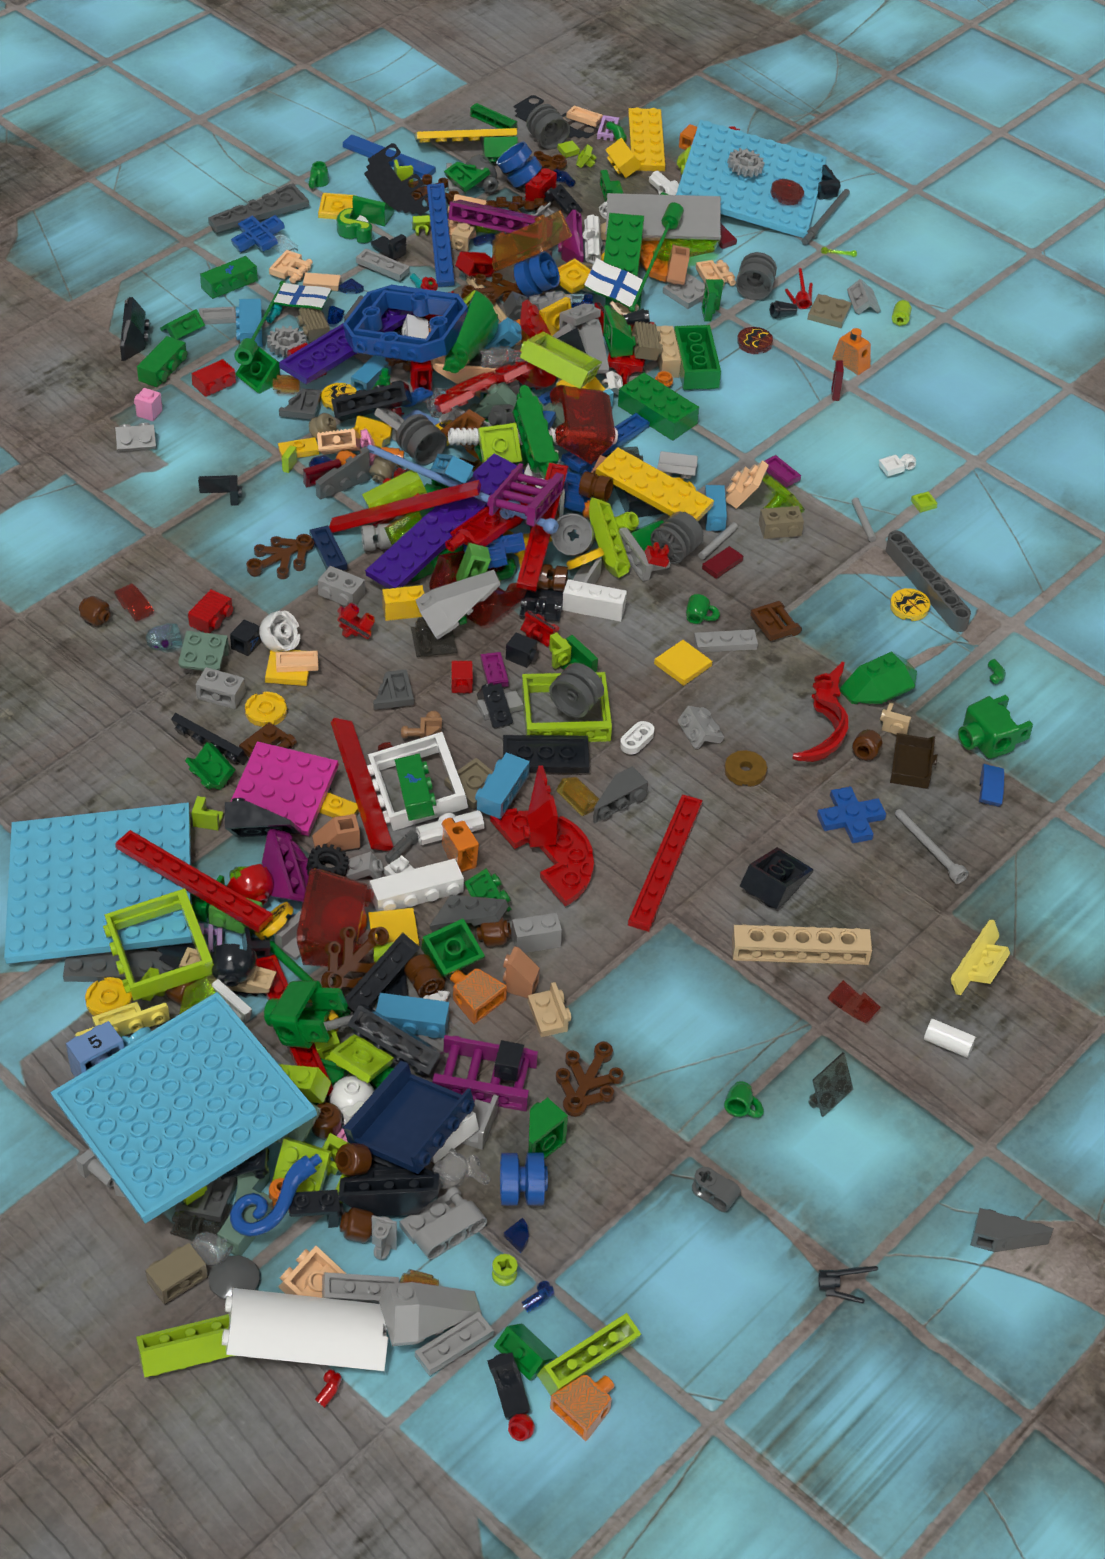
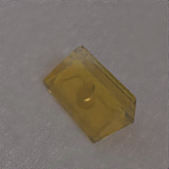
[556,777,599,816]

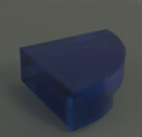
[338,278,364,294]
[327,306,345,325]
[504,1218,529,1253]

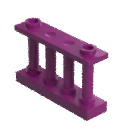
[487,463,564,526]
[432,1035,538,1112]

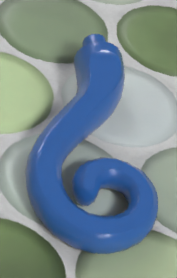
[230,1154,322,1237]

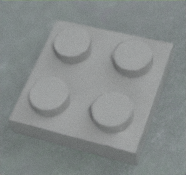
[663,273,705,309]
[529,290,572,310]

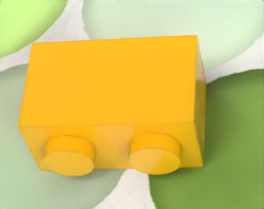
[605,138,642,178]
[382,585,424,621]

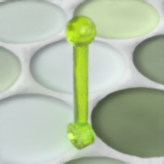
[821,247,857,257]

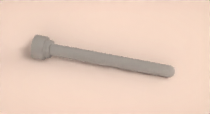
[895,809,969,884]

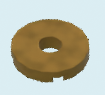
[725,750,767,787]

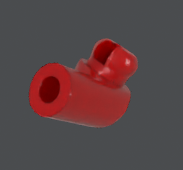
[315,1369,342,1408]

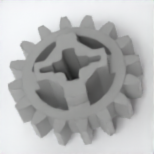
[727,148,765,178]
[267,326,307,357]

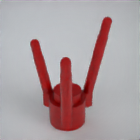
[785,268,813,309]

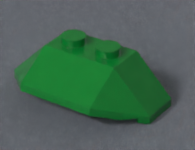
[839,651,917,704]

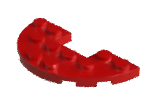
[515,299,557,390]
[434,361,537,414]
[490,808,594,907]

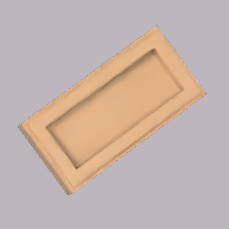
[566,105,603,127]
[303,272,341,291]
[276,651,318,672]

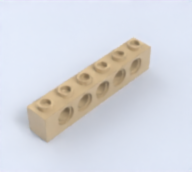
[732,924,872,965]

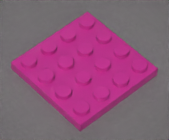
[230,741,339,836]

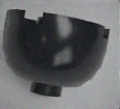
[210,944,257,987]

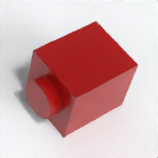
[451,661,473,693]

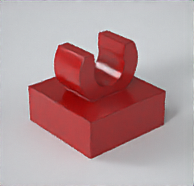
[645,542,669,568]

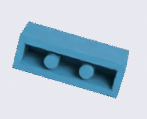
[236,299,263,347]
[430,454,474,484]
[475,752,530,819]
[376,993,450,1038]

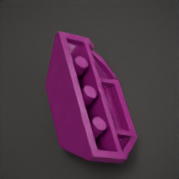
[557,210,584,263]
[262,828,318,903]

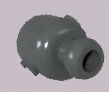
[466,154,498,192]

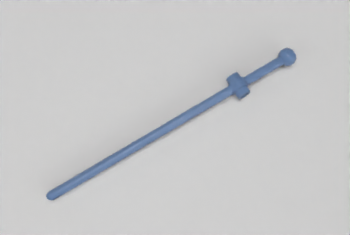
[367,445,559,534]

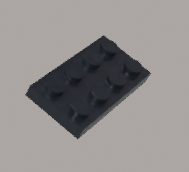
[503,735,589,773]

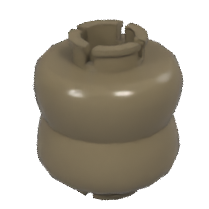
[309,413,336,439]
[369,456,396,484]

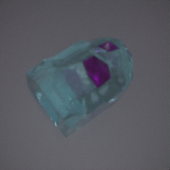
[146,623,183,650]

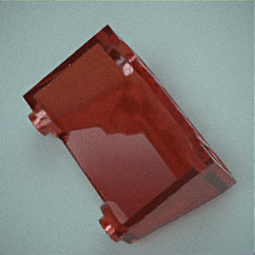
[550,385,616,464]
[429,551,527,626]
[297,869,374,967]

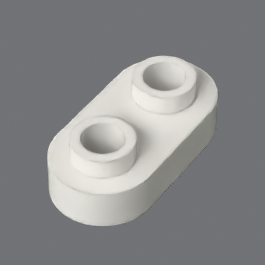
[620,721,654,754]

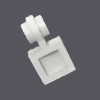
[879,454,916,477]

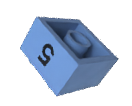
[66,1021,124,1077]

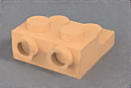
[725,460,768,509]
[278,1246,346,1298]

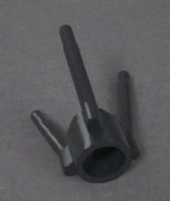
[818,1266,878,1304]

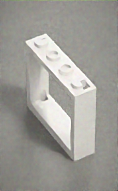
[367,732,468,831]

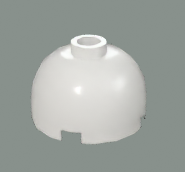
[259,611,300,652]
[328,1075,374,1124]

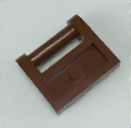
[750,601,802,641]
[239,722,297,758]

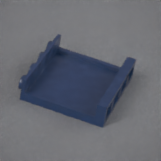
[343,1061,475,1174]

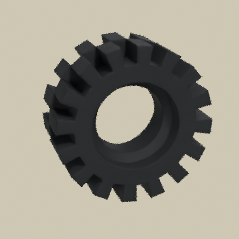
[306,844,349,886]

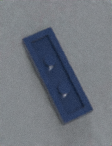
[309,525,348,571]

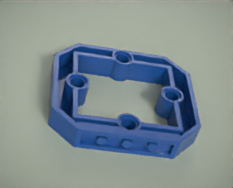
[343,284,468,363]

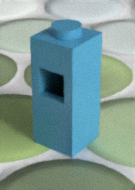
[482,317,522,351]
[351,356,391,391]
[704,485,727,531]

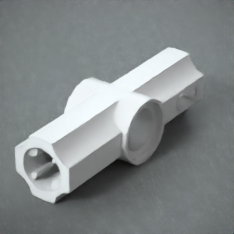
[649,171,679,195]
[583,214,603,264]
[416,810,484,845]

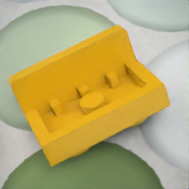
[350,415,393,448]

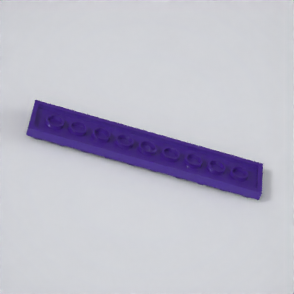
[279,286,415,385]
[365,453,525,589]

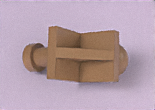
[401,711,442,739]

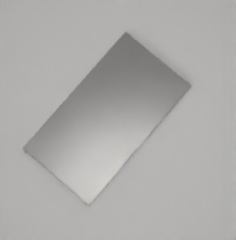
[605,193,721,240]

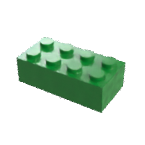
[603,213,644,277]
[674,325,721,390]
[618,372,699,441]

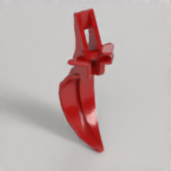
[792,662,848,762]

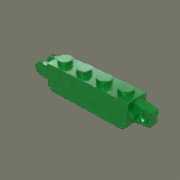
[512,385,559,479]

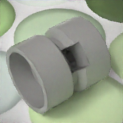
[361,523,392,551]

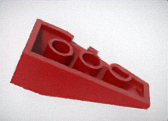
[523,765,558,847]

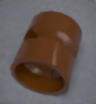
[579,471,613,502]
[537,564,568,592]
[404,954,445,998]

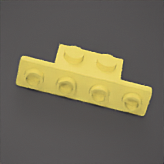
[951,920,1010,995]
[75,1002,170,1037]

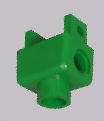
[958,695,1033,759]
[264,981,348,1049]

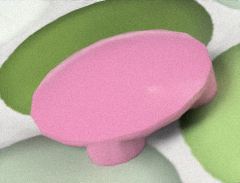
[360,428,376,466]

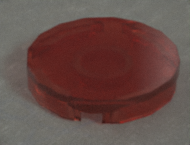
[770,179,804,205]

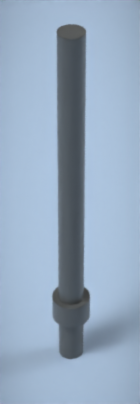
[802,189,850,245]

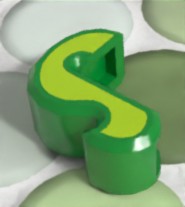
[336,208,372,243]

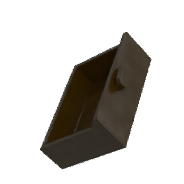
[890,733,938,789]

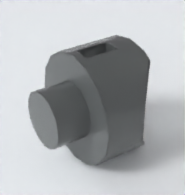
[488,404,515,426]

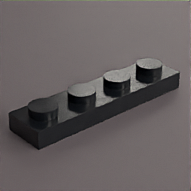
[171,712,249,765]
[345,932,420,1013]

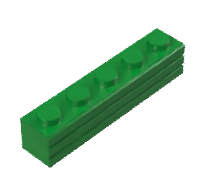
[470,103,517,129]

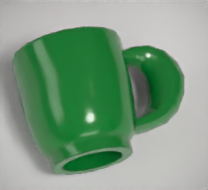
[308,161,329,189]
[686,594,720,624]
[724,1081,764,1118]

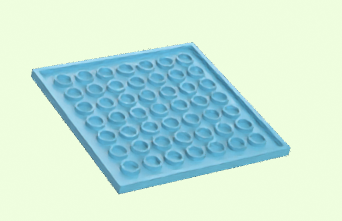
[676,120,827,238]
[4,802,192,964]
[50,992,317,1224]

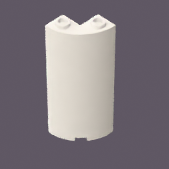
[222,1288,388,1371]

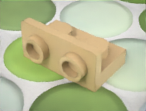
[528,982,571,1037]

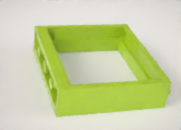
[520,332,602,389]
[522,672,612,742]
[103,888,213,1001]

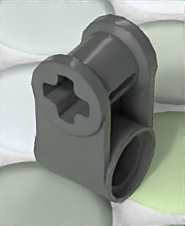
[692,1167,741,1212]

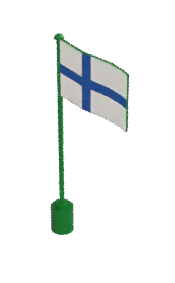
[584,202,684,312]
[234,281,332,365]

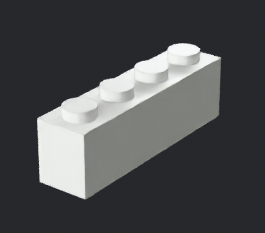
[370,859,464,911]

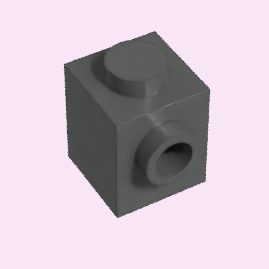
[503,291,528,321]

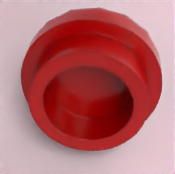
[508,1414,535,1441]

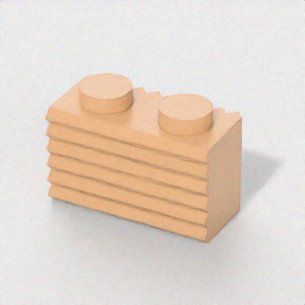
[317,428,361,455]

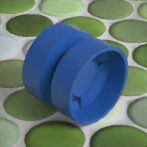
[496,141,542,187]
[514,251,560,297]
[500,1153,548,1206]

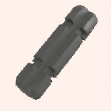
[385,830,419,864]

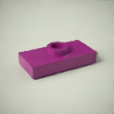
[764,455,801,488]
[480,652,509,687]

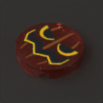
[737,327,773,354]

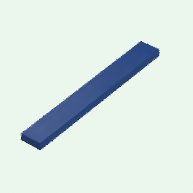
[427,183,455,287]

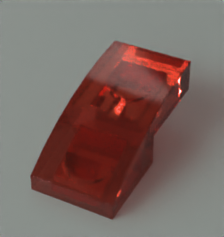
[114,583,154,622]
[827,980,881,1023]

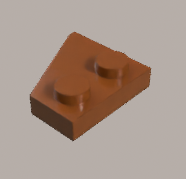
[441,409,485,451]

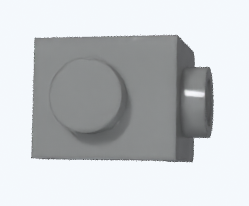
[346,851,383,881]

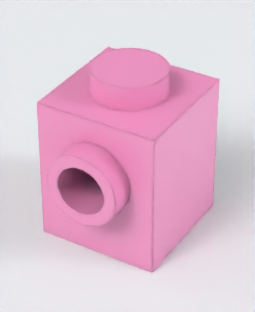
[134,388,162,421]

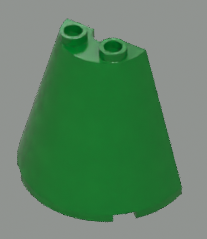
[443,290,499,373]

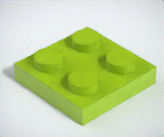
[477,423,522,463]
[328,1034,394,1083]
[272,1137,332,1192]

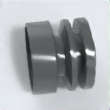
[526,104,570,149]
[736,252,777,300]
[396,414,447,465]
[651,511,704,564]
[551,513,595,557]

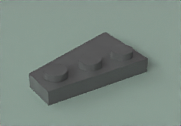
[316,446,370,500]
[429,895,509,932]

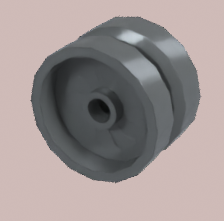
[549,663,604,718]

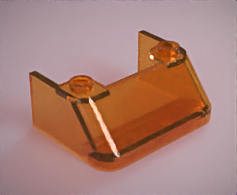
[492,210,572,272]

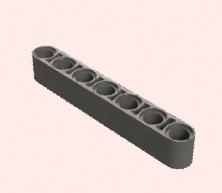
[886,530,971,632]

